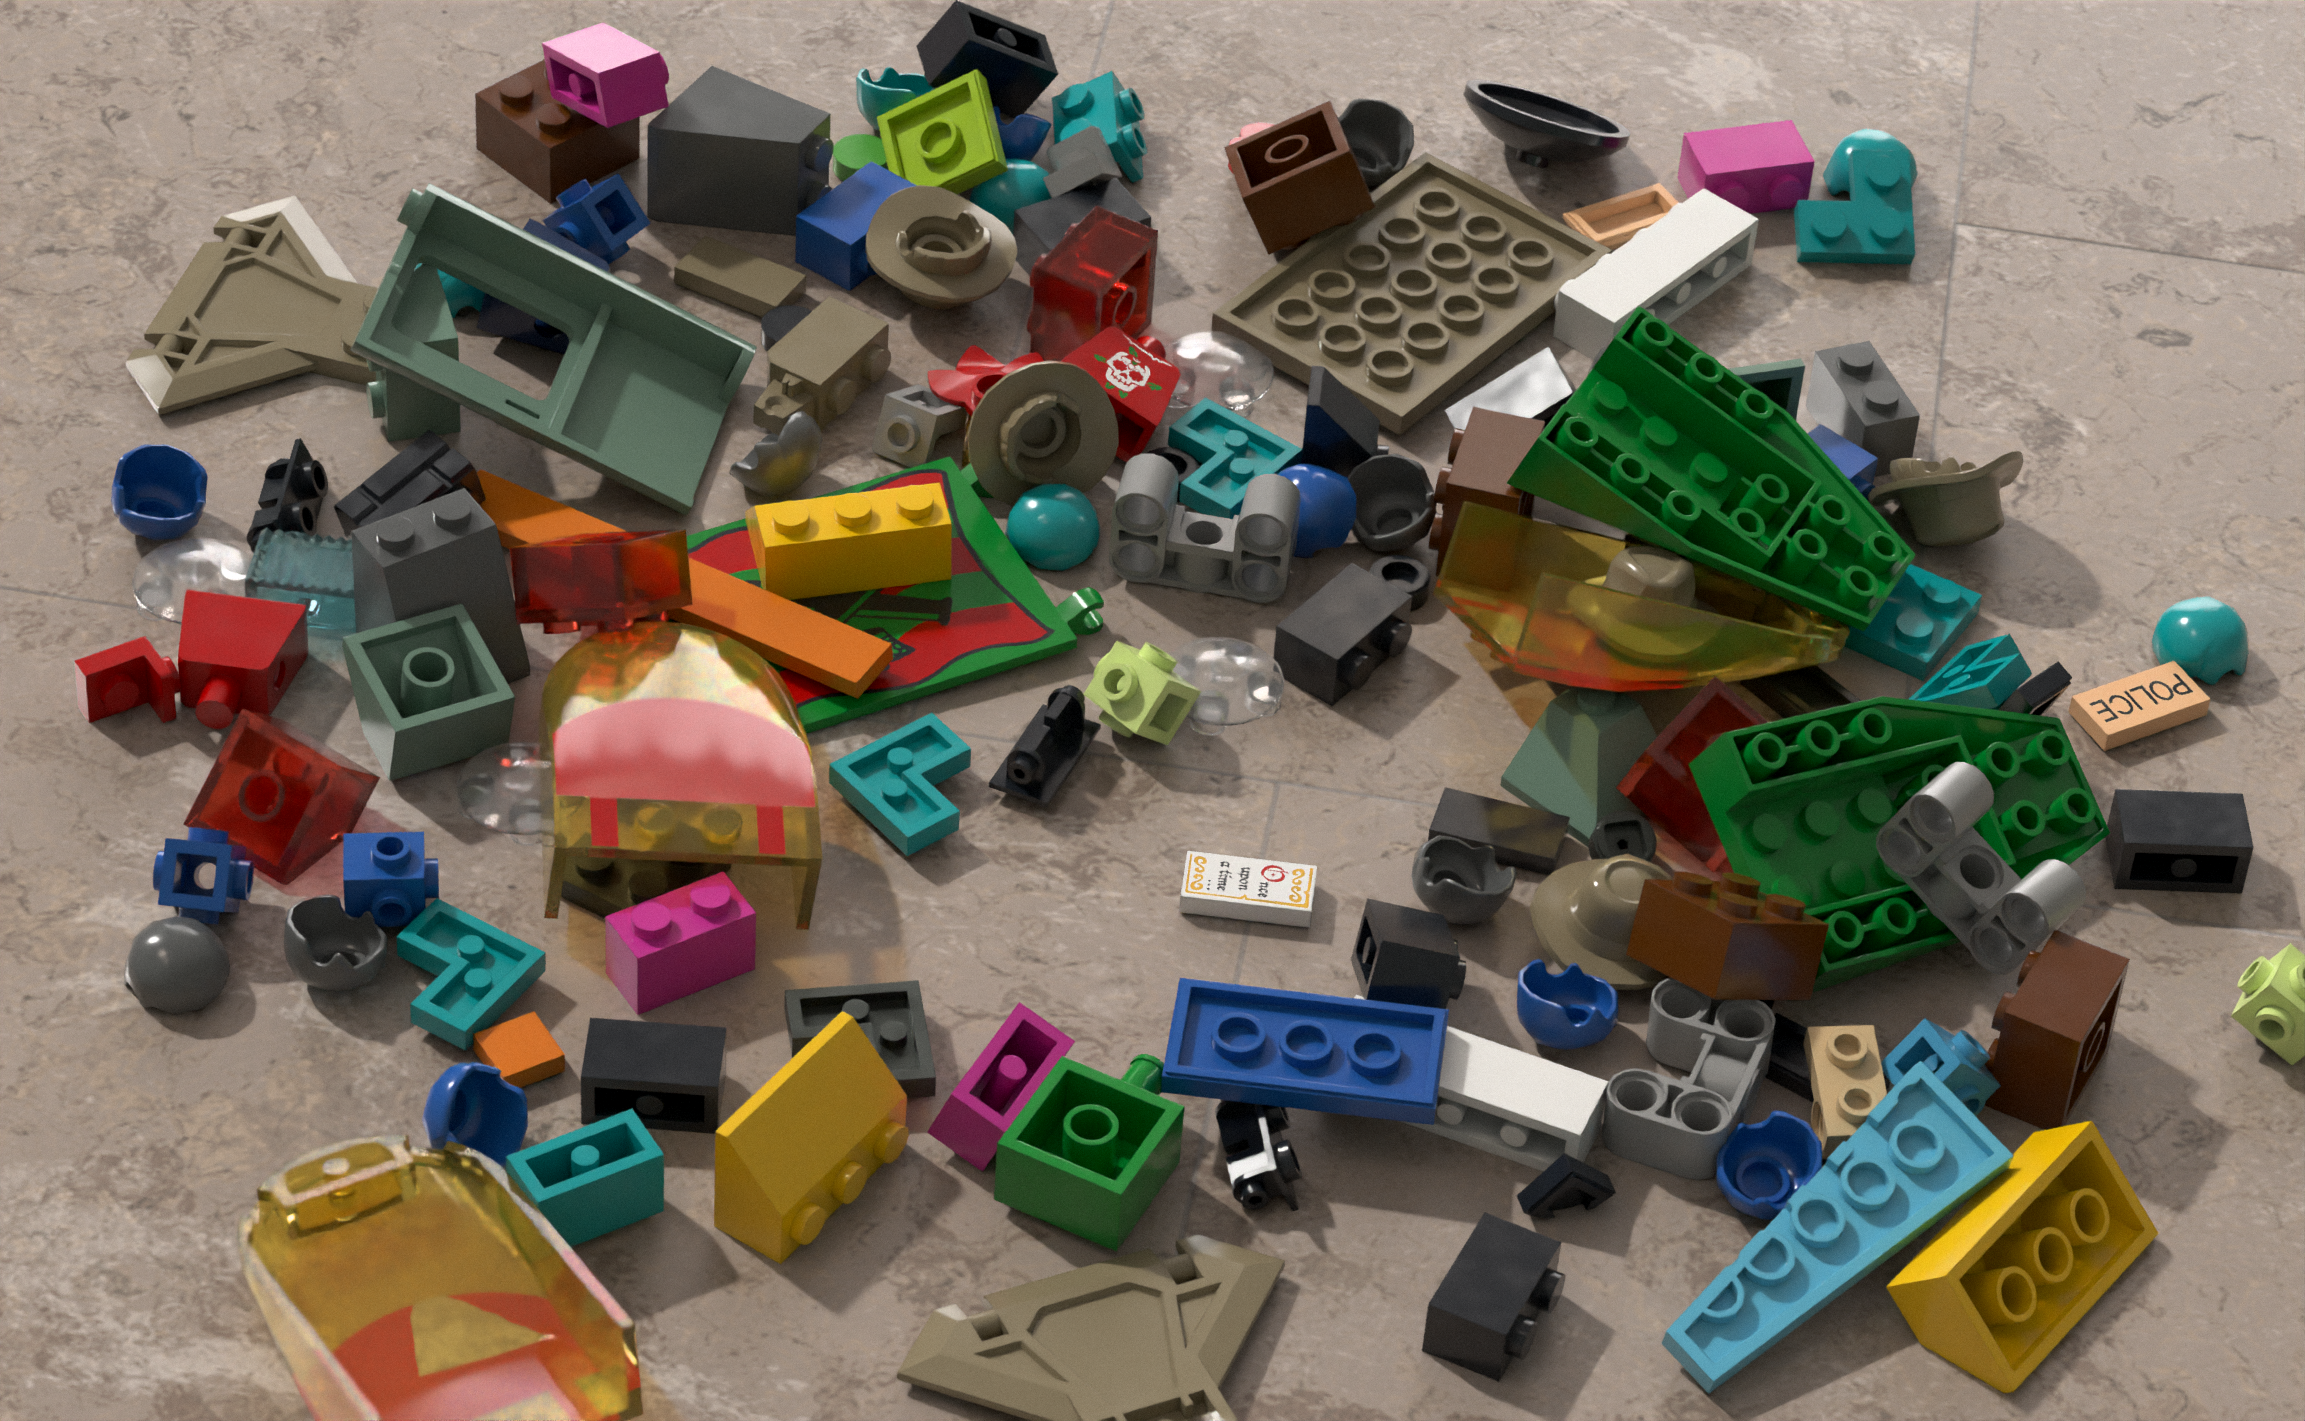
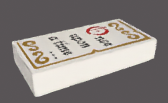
[1179,851,1317,928]

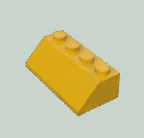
[1886,1121,2159,1393]

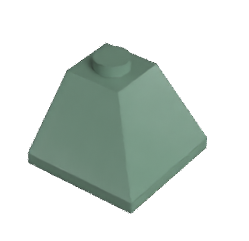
[1500,685,1681,847]

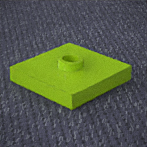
[877,69,1008,194]

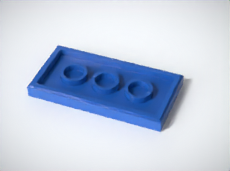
[1161,978,1449,1125]

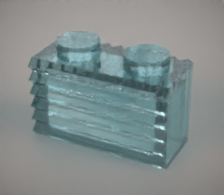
[244,528,356,632]

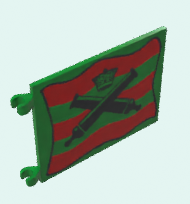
[632,456,1104,737]

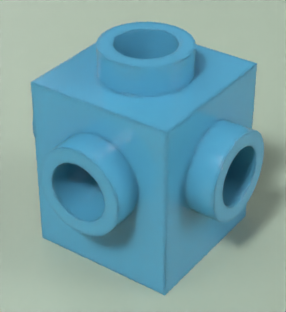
[1881,1018,2001,1116]

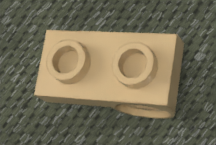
[1803,1025,1887,1159]

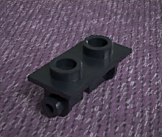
[247,438,328,566]
[989,685,1101,807]
[1215,1100,1302,1211]

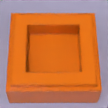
[473,1011,565,1088]

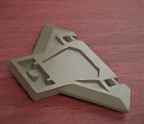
[126,196,378,415]
[897,1234,1285,1421]

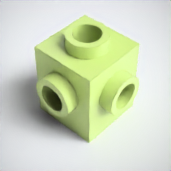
[1084,641,1201,745]
[2231,943,2305,1065]

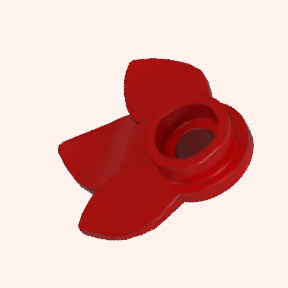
[927,345,1044,417]

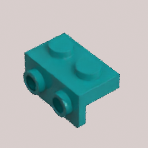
[1052,71,1147,183]

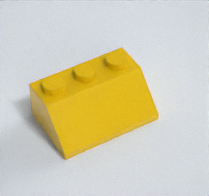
[745,483,952,600]
[714,1011,909,1264]

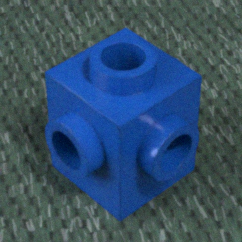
[542,174,651,264]
[153,827,254,924]
[343,832,439,927]

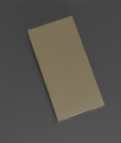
[674,236,807,318]

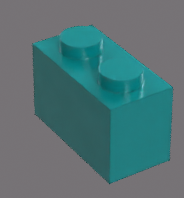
[506,1109,664,1259]

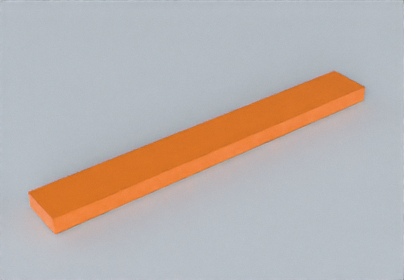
[477,469,893,699]

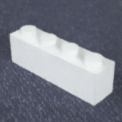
[1553,188,1759,360]
[1354,995,1609,1172]

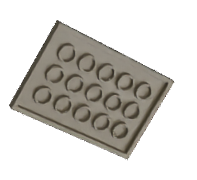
[1211,152,1612,435]

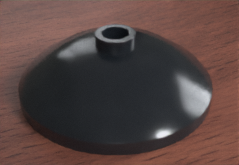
[1463,80,1630,168]

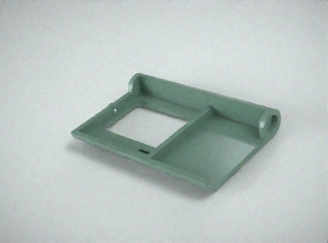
[350,183,757,516]

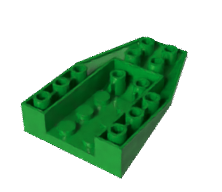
[1506,305,1916,631]
[1688,696,2110,1001]

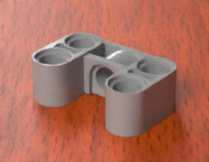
[1109,454,1301,603]
[1876,762,2086,975]
[1601,978,1775,1180]

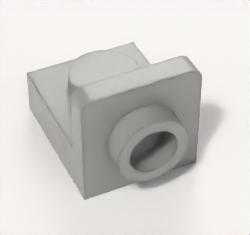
[1043,126,1122,198]
[872,384,968,468]

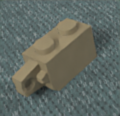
[753,296,891,435]

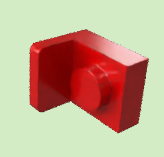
[74,636,181,723]

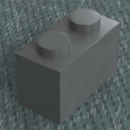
[1806,341,1920,477]

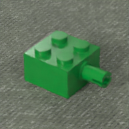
[994,1054,1185,1252]

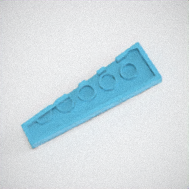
[1662,1061,2014,1394]

